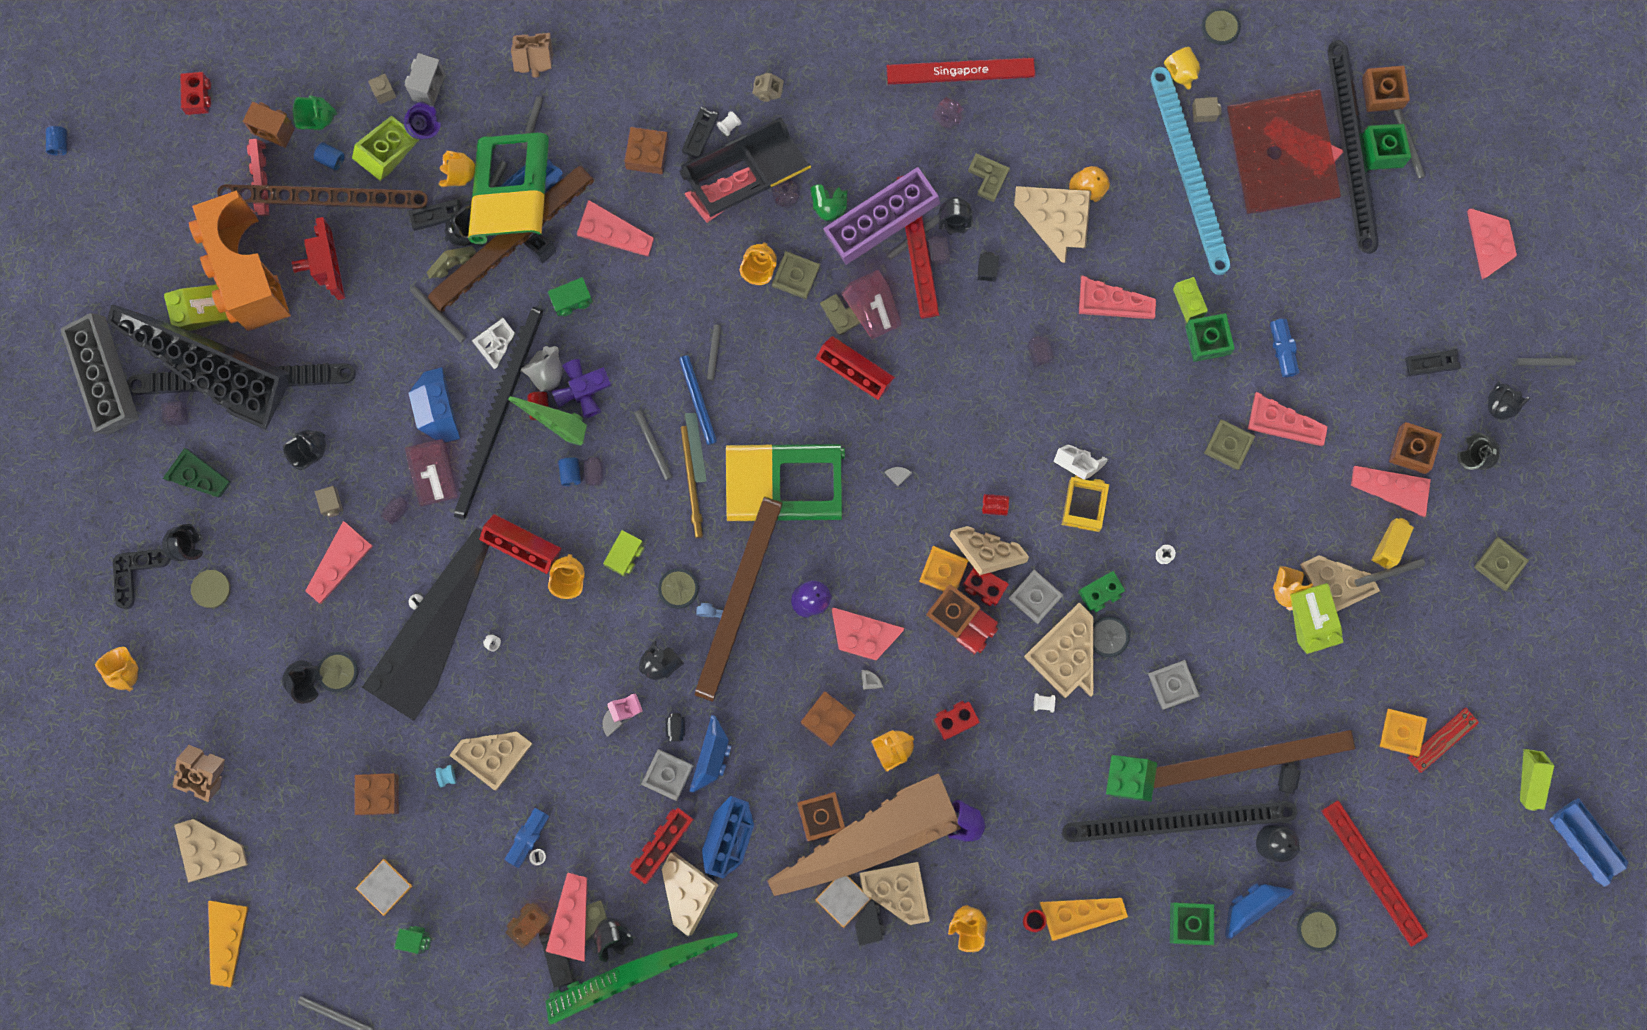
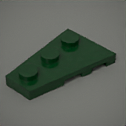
[162,448,231,497]

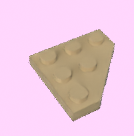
[950,526,1029,575]
[1300,555,1380,611]
[449,732,533,791]
[174,819,248,882]
[662,852,718,936]
[859,862,929,925]

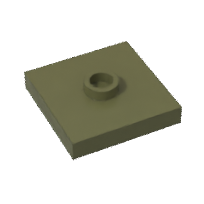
[772,251,820,300]
[1204,419,1255,470]
[1474,537,1529,591]

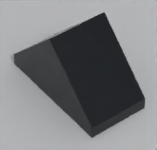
[523,233,556,264]

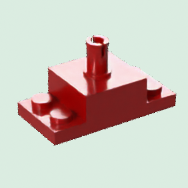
[292,217,345,300]

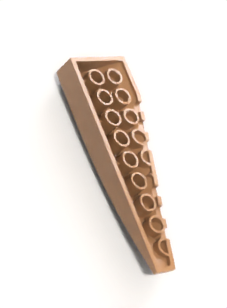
[767,773,961,896]

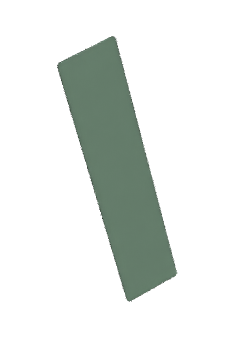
[685,413,707,482]

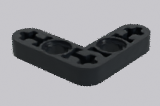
[113,549,171,610]

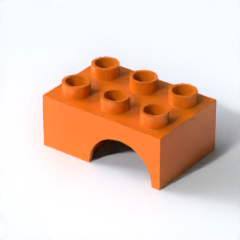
[189,191,291,331]

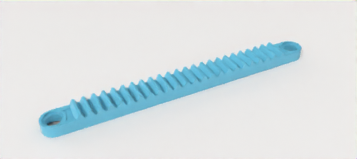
[1151,67,1230,275]

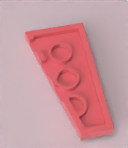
[577,200,654,257]
[1351,466,1431,517]

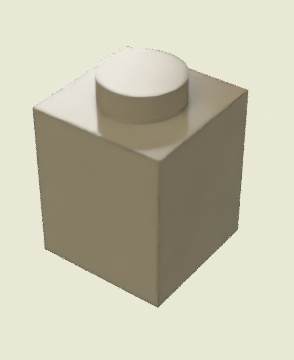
[368,74,396,104]
[1192,97,1221,122]
[315,486,343,517]

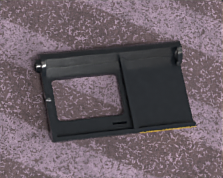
[679,117,811,217]

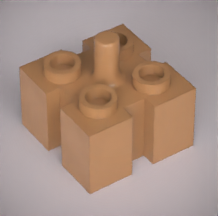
[511,33,553,78]
[173,745,225,802]

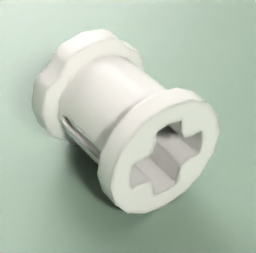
[717,112,741,136]
[1156,545,1176,564]
[1034,693,1055,713]

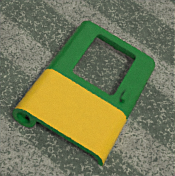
[468,133,549,244]
[726,444,845,521]

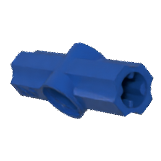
[1270,319,1300,377]
[504,808,550,868]

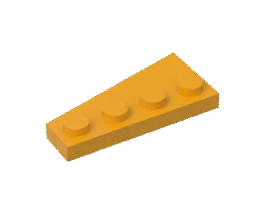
[1040,898,1128,941]
[208,901,249,987]

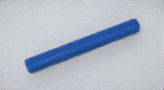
[679,355,717,445]

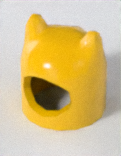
[1164,47,1200,89]

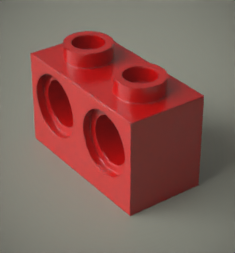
[180,72,211,115]
[963,568,1009,606]
[933,701,980,741]

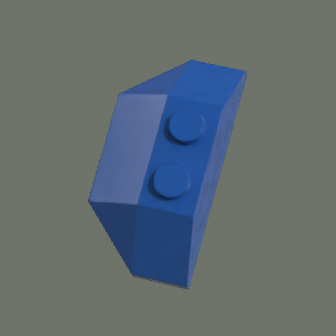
[409,367,460,444]
[690,715,732,793]
[702,796,754,878]
[1225,883,1295,939]

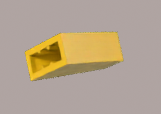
[1371,518,1414,569]

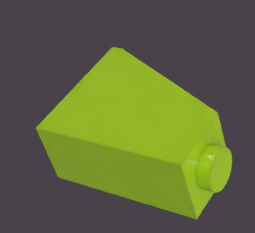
[1520,749,1554,811]

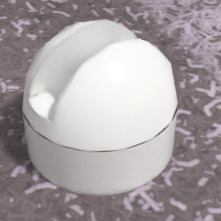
[409,594,423,610]
[483,635,501,652]
[529,849,546,865]

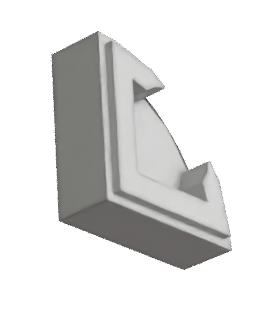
[885,467,912,487]
[861,670,883,690]
[603,710,622,737]

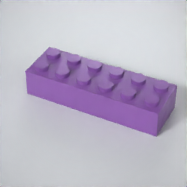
[823,167,940,265]

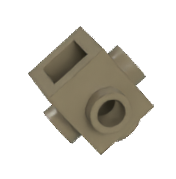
[752,73,784,102]

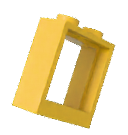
[1061,476,1109,532]

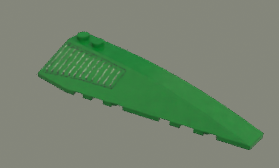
[545,932,739,1025]

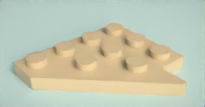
[1014,187,1091,263]
[1024,603,1093,698]

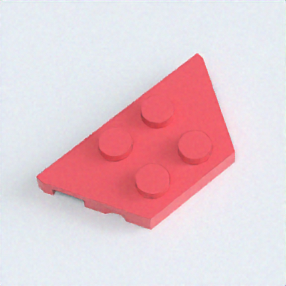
[1467,209,1517,279]
[832,608,904,661]

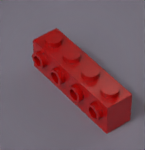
[815,336,895,400]
[479,514,562,574]
[630,807,694,884]

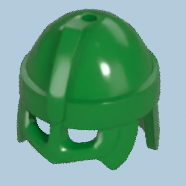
[293,95,337,130]
[810,184,848,221]

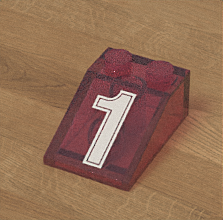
[841,270,901,339]
[405,439,458,507]

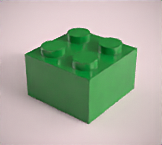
[1362,124,1411,170]
[1185,313,1235,362]
[1106,755,1157,802]
[1170,903,1214,945]

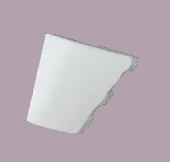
[472,318,514,369]
[1054,445,1108,480]

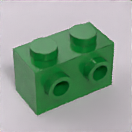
[547,277,593,317]
[1078,571,1125,612]
[394,926,432,954]

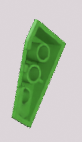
[508,396,587,446]

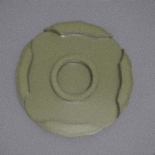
[191,570,231,608]

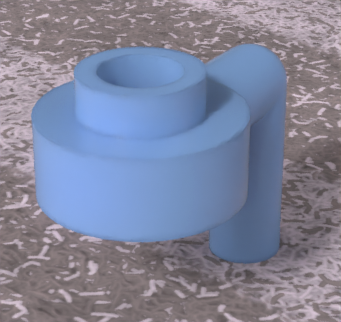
[696,603,724,619]

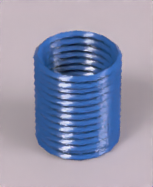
[46,126,67,156]
[314,142,345,170]
[558,457,582,486]

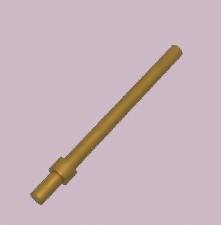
[681,426,703,538]

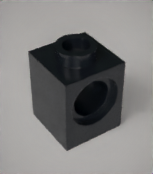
[977,252,999,282]

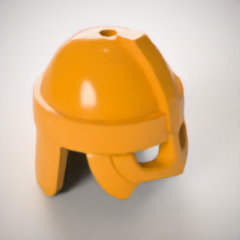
[439,150,475,187]
[1069,166,1110,202]
[740,242,777,285]
[548,554,585,599]
[1273,566,1313,610]
[95,647,139,691]
[871,730,914,772]
[948,905,988,952]

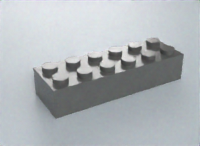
[60,313,139,435]

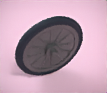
[1093,617,1130,657]

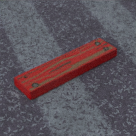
[1407,708,1479,773]

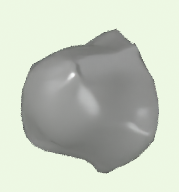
[521,346,564,392]

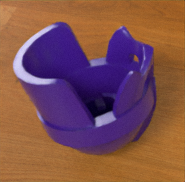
[404,102,441,139]
[791,581,832,617]
[948,800,986,842]

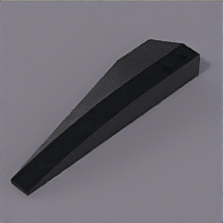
[107,304,290,429]
[362,529,490,721]

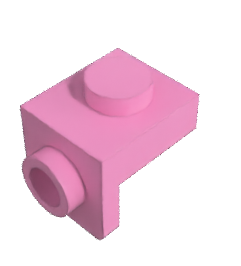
[607,694,642,722]

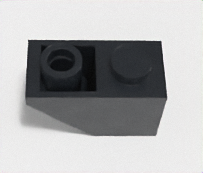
[855,900,885,946]

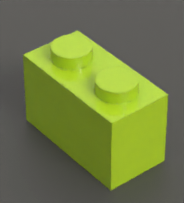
[1173,277,1208,323]
[603,530,644,577]

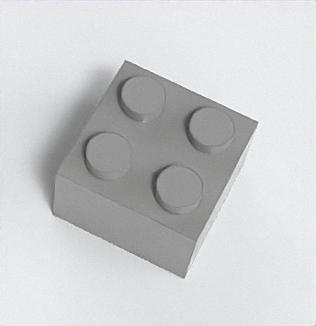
[405,53,446,107]

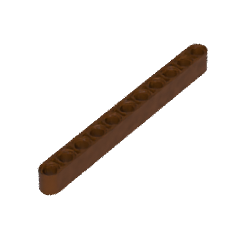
[428,166,594,312]
[217,184,428,209]
[694,496,783,702]
[1154,730,1356,788]

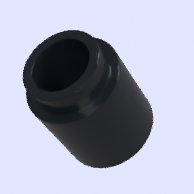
[665,713,685,742]
[1278,764,1301,794]

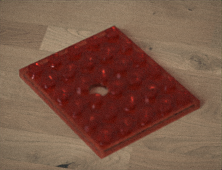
[1227,89,1341,214]

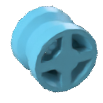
[436,765,456,787]

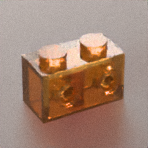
[505,902,552,949]

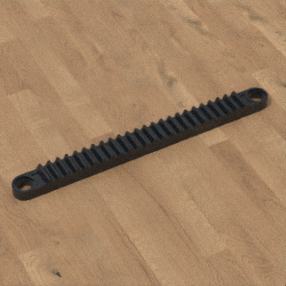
[1327,40,1379,254]
[454,306,543,520]
[127,363,356,395]
[1061,802,1297,842]

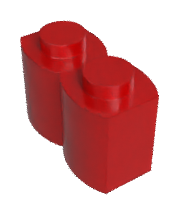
[956,609,998,655]

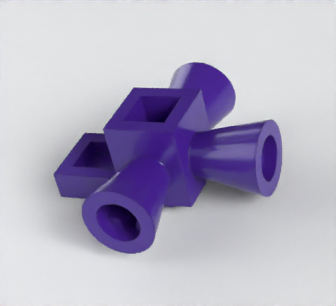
[552,359,611,419]

